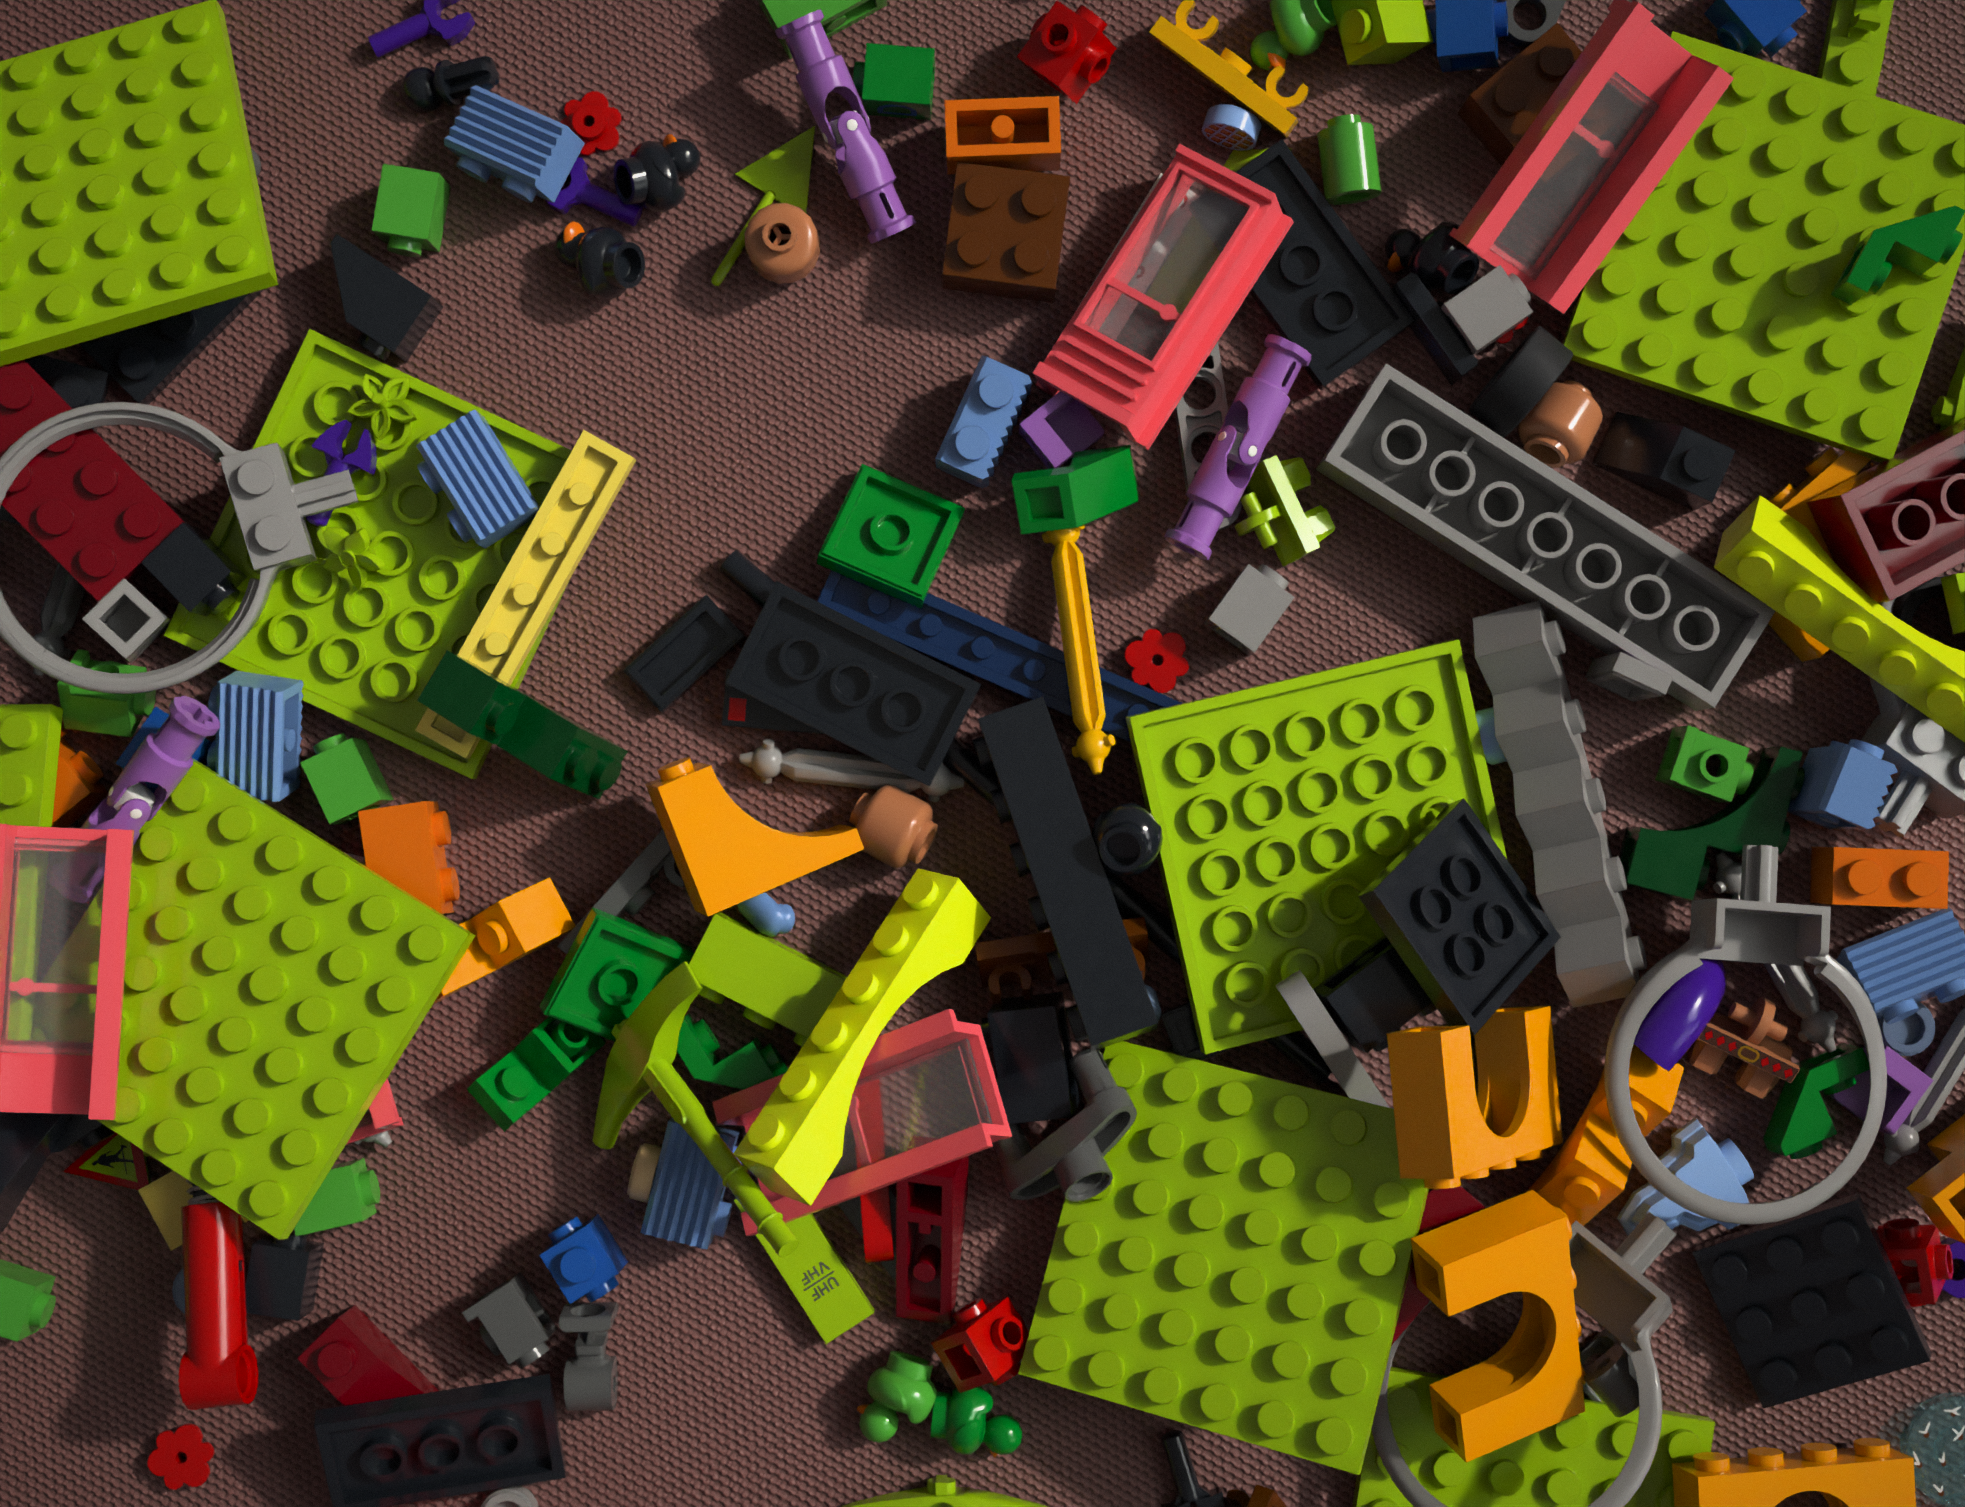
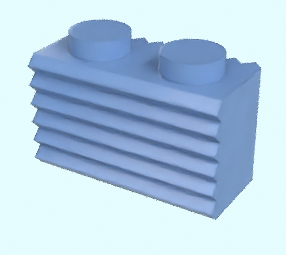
[444,85,585,203]
[935,355,1032,488]
[416,410,540,549]
[207,671,304,802]
[1788,739,1898,829]
[1836,907,1965,1024]
[640,1118,743,1249]

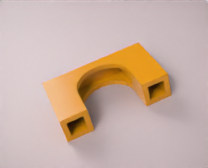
[1387,1006,1563,1189]
[1411,1190,1586,1463]
[1672,1438,1916,1507]

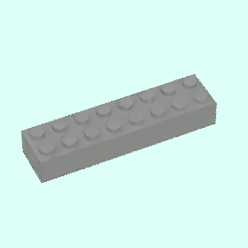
[1316,364,1775,711]

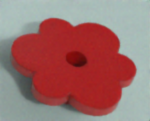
[560,91,622,156]
[1124,629,1189,693]
[147,1423,215,1490]

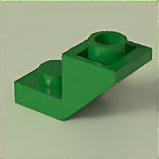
[1830,206,1965,305]
[1012,445,1139,534]
[677,1013,788,1090]
[467,1016,606,1132]
[1763,1043,1870,1159]

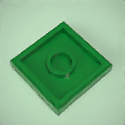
[816,464,965,608]
[539,907,694,1041]

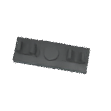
[557,829,685,955]

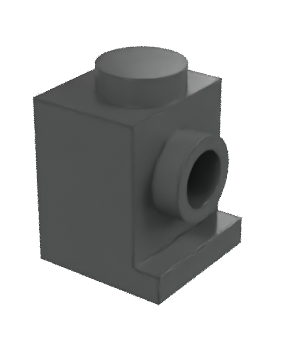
[462,1271,557,1369]

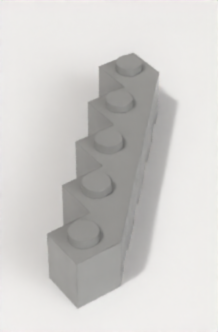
[1473,600,1647,1008]

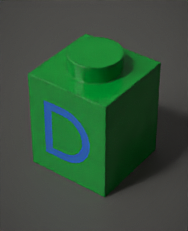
[853,43,936,120]

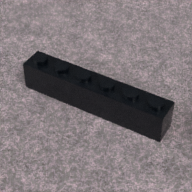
[972,697,1158,1052]

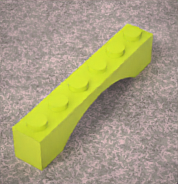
[1714,495,1965,742]
[733,868,991,1206]

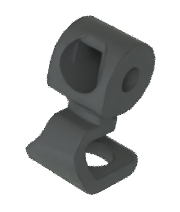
[559,1302,619,1411]
[1579,1329,1639,1417]

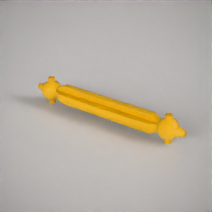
[1042,525,1115,775]

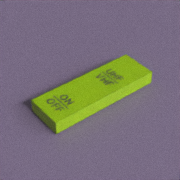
[734,1183,875,1344]

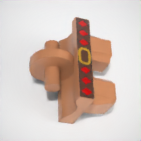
[1687,997,1800,1099]

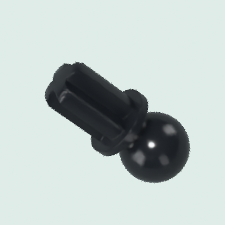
[400,56,500,113]

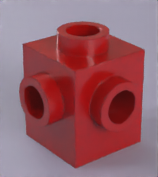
[1017,0,1117,105]
[1876,1218,1953,1307]
[931,1297,1029,1393]

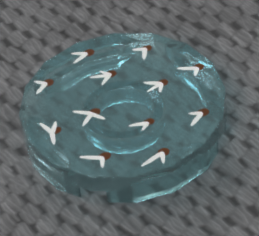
[1900,1392,1965,1507]

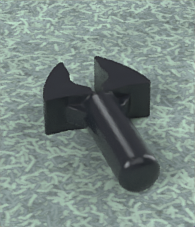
[1161,1430,1224,1507]

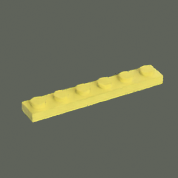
[415,430,636,759]

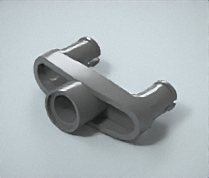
[992,1049,1137,1202]

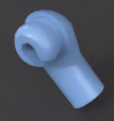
[737,892,795,937]

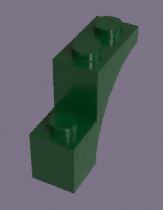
[417,650,628,799]
[1619,746,1805,901]

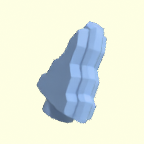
[1617,1118,1754,1236]

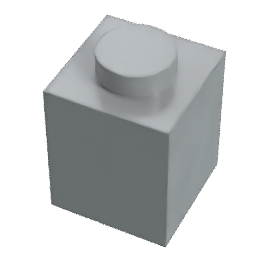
[1441,265,1533,355]
[1203,564,1295,656]
[82,579,170,663]

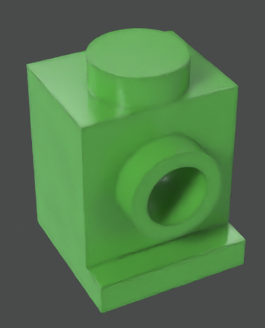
[57,649,156,737]
[1655,725,1754,803]

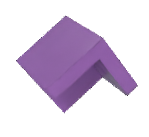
[1019,391,1104,469]
[1830,1045,1934,1135]

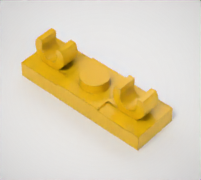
[1149,0,1309,138]

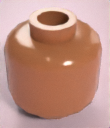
[745,203,820,284]
[1518,381,1603,468]
[849,784,938,868]

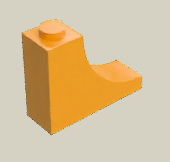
[645,757,864,917]

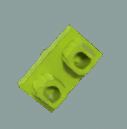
[1234,455,1335,567]

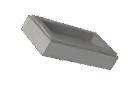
[1585,652,1674,702]

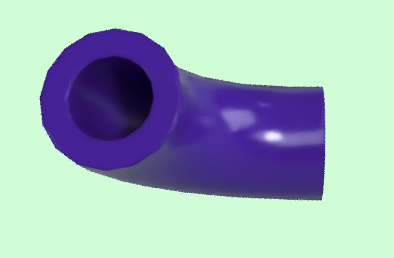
[1634,959,1726,1072]

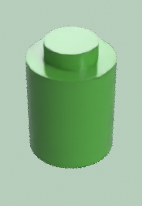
[1317,114,1382,205]

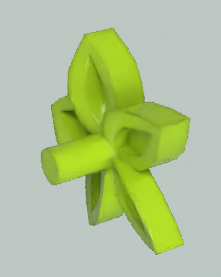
[347,374,417,441]
[323,527,386,591]

